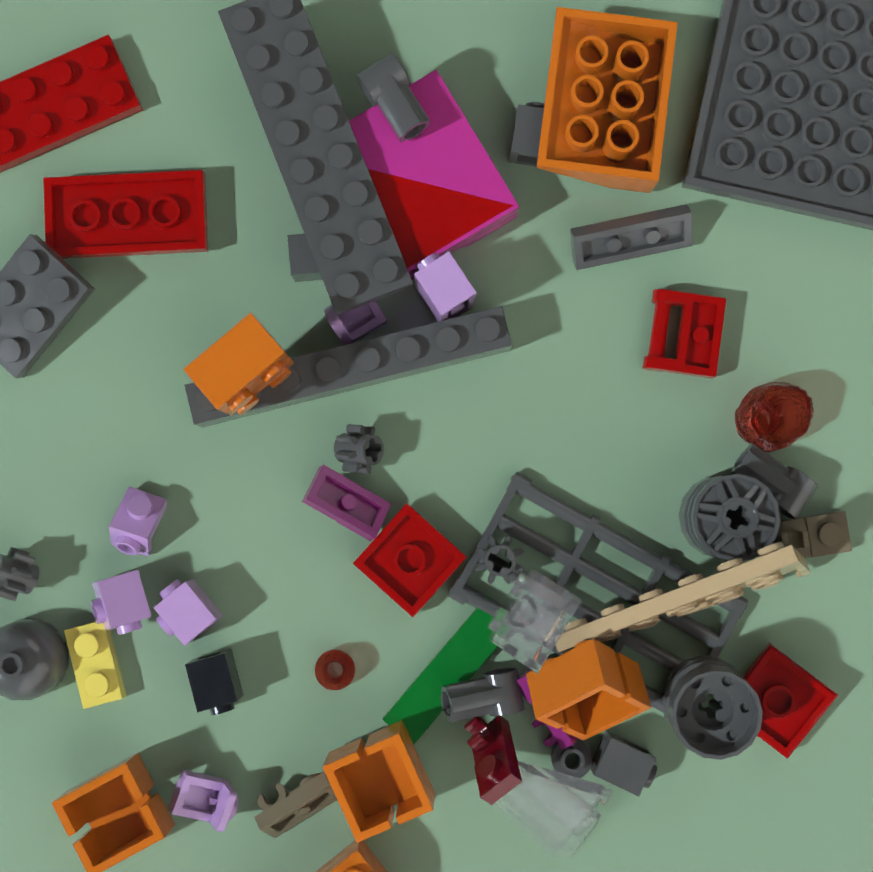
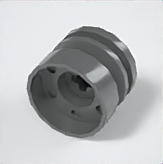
[679,474,781,561]
[662,655,763,760]

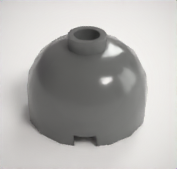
[0,619,69,700]

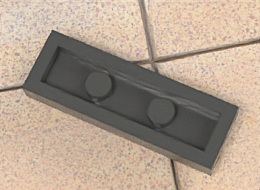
[570,204,692,270]

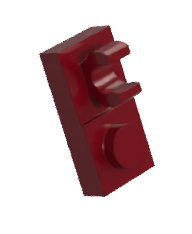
[464,716,522,805]

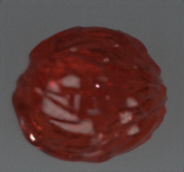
[735,382,814,452]

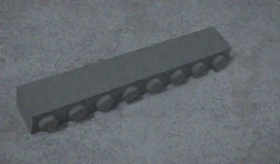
[184,306,512,427]

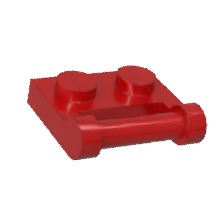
[642,289,727,379]

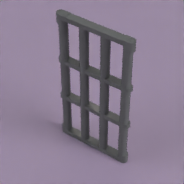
[448,472,748,719]

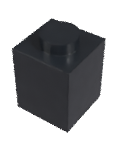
[185,649,244,715]

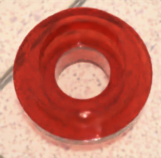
[315,649,355,690]

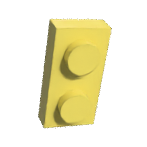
[64,622,126,709]

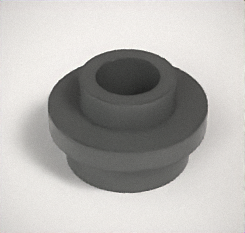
[551,739,592,780]

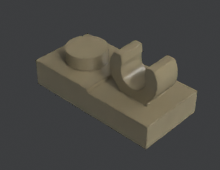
[772,511,852,558]
[254,771,337,838]

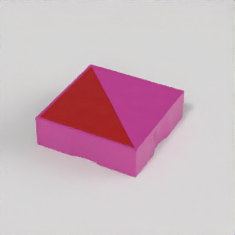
[349,70,519,280]

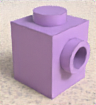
[91,570,151,635]
[153,579,223,646]

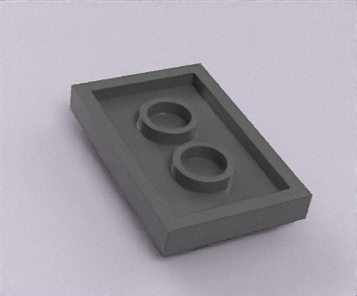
[0,234,95,378]

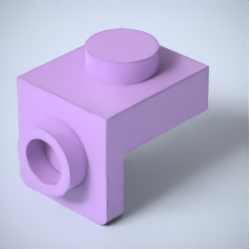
[109,487,167,557]
[168,769,238,832]

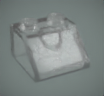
[488,568,582,674]

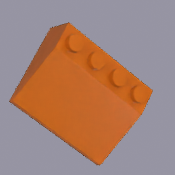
[536,7,678,193]

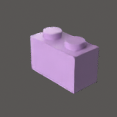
[414,251,476,322]

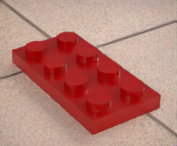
[0,34,143,173]
[43,170,209,259]

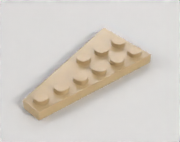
[553,542,811,653]

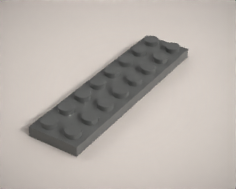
[218,0,413,315]

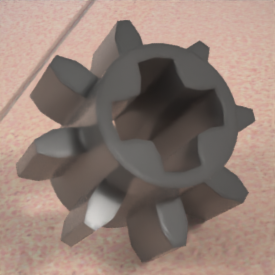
[334,424,384,474]
[475,535,524,584]
[0,547,39,601]

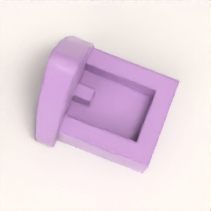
[324,301,388,345]

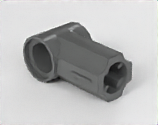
[356,53,430,142]
[731,444,818,520]
[440,668,525,722]

